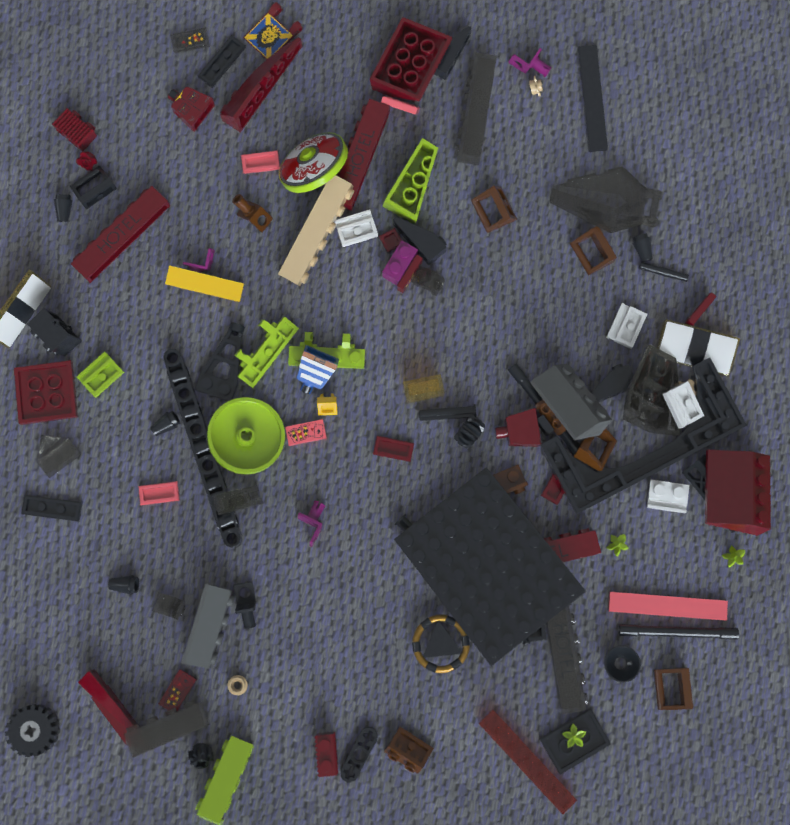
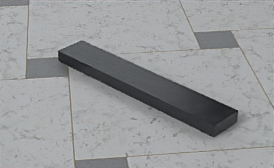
[578,45,608,152]

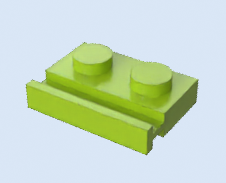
[76,351,125,398]

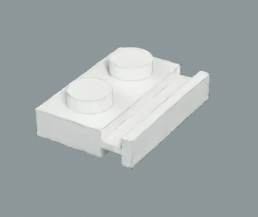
[335,210,378,247]
[606,303,647,349]
[662,381,704,428]
[647,480,689,513]

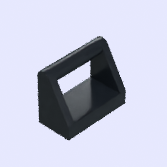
[69,165,117,210]

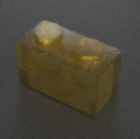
[403,374,445,404]

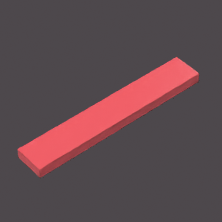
[608,592,728,621]

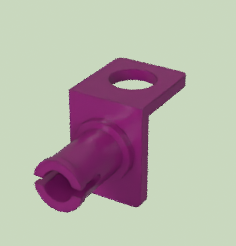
[509,48,552,77]
[183,248,215,273]
[298,500,326,547]

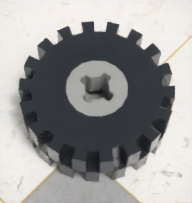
[5,704,60,757]

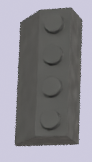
[530,363,612,440]
[182,584,235,668]

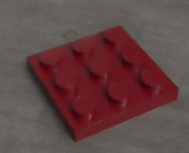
[14,360,78,425]

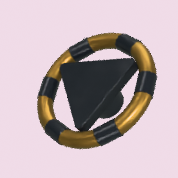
[412,614,470,673]

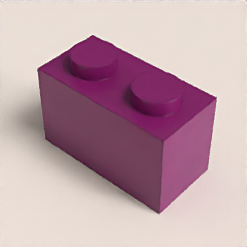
[382,240,418,285]

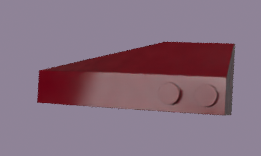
[220,37,302,133]

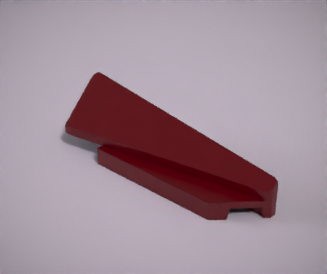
[78,669,154,749]

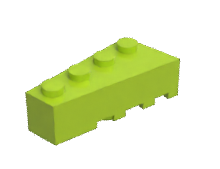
[383,138,438,225]
[196,736,254,825]

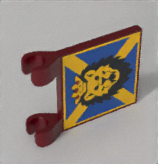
[243,2,303,59]

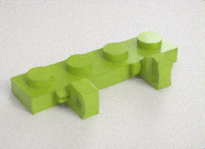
[234,316,299,388]
[288,332,365,369]

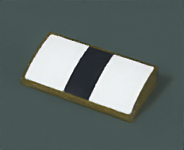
[0,269,52,349]
[655,319,740,377]

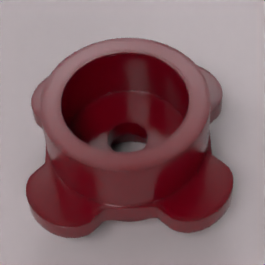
[76,151,97,171]

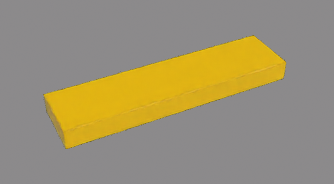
[165,265,244,302]

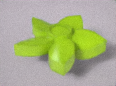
[606,534,629,557]
[721,545,746,567]
[562,724,586,748]

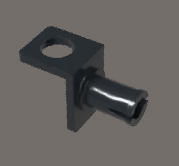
[233,581,256,629]

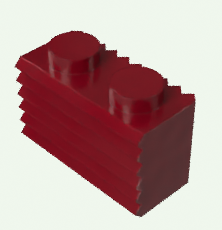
[52,108,97,152]
[314,732,338,777]

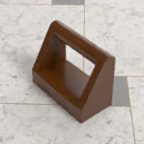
[471,185,517,233]
[570,226,617,276]
[574,428,617,471]
[654,667,693,710]

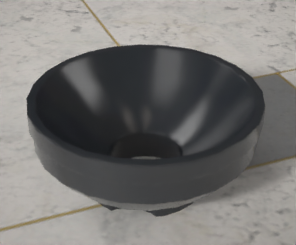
[604,646,641,682]

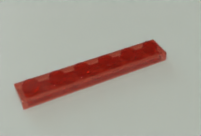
[479,709,577,815]

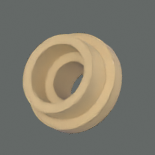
[228,675,248,695]

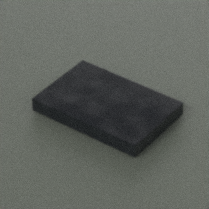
[539,708,611,775]

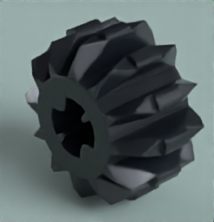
[454,415,485,449]

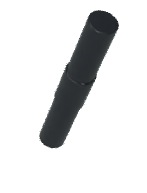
[639,262,689,282]

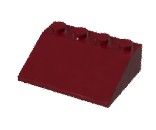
[370,17,452,102]
[705,450,771,536]

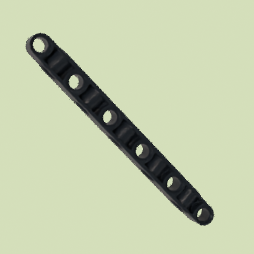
[163,349,243,548]

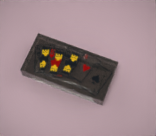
[170,28,210,54]

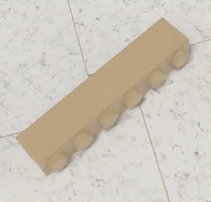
[278,175,354,286]

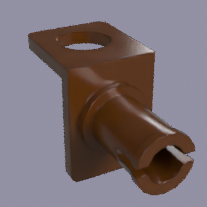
[232,194,273,232]

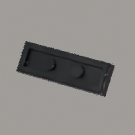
[198,35,246,88]
[21,495,83,522]

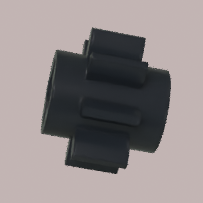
[188,743,214,769]

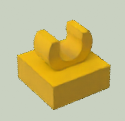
[317,393,337,416]

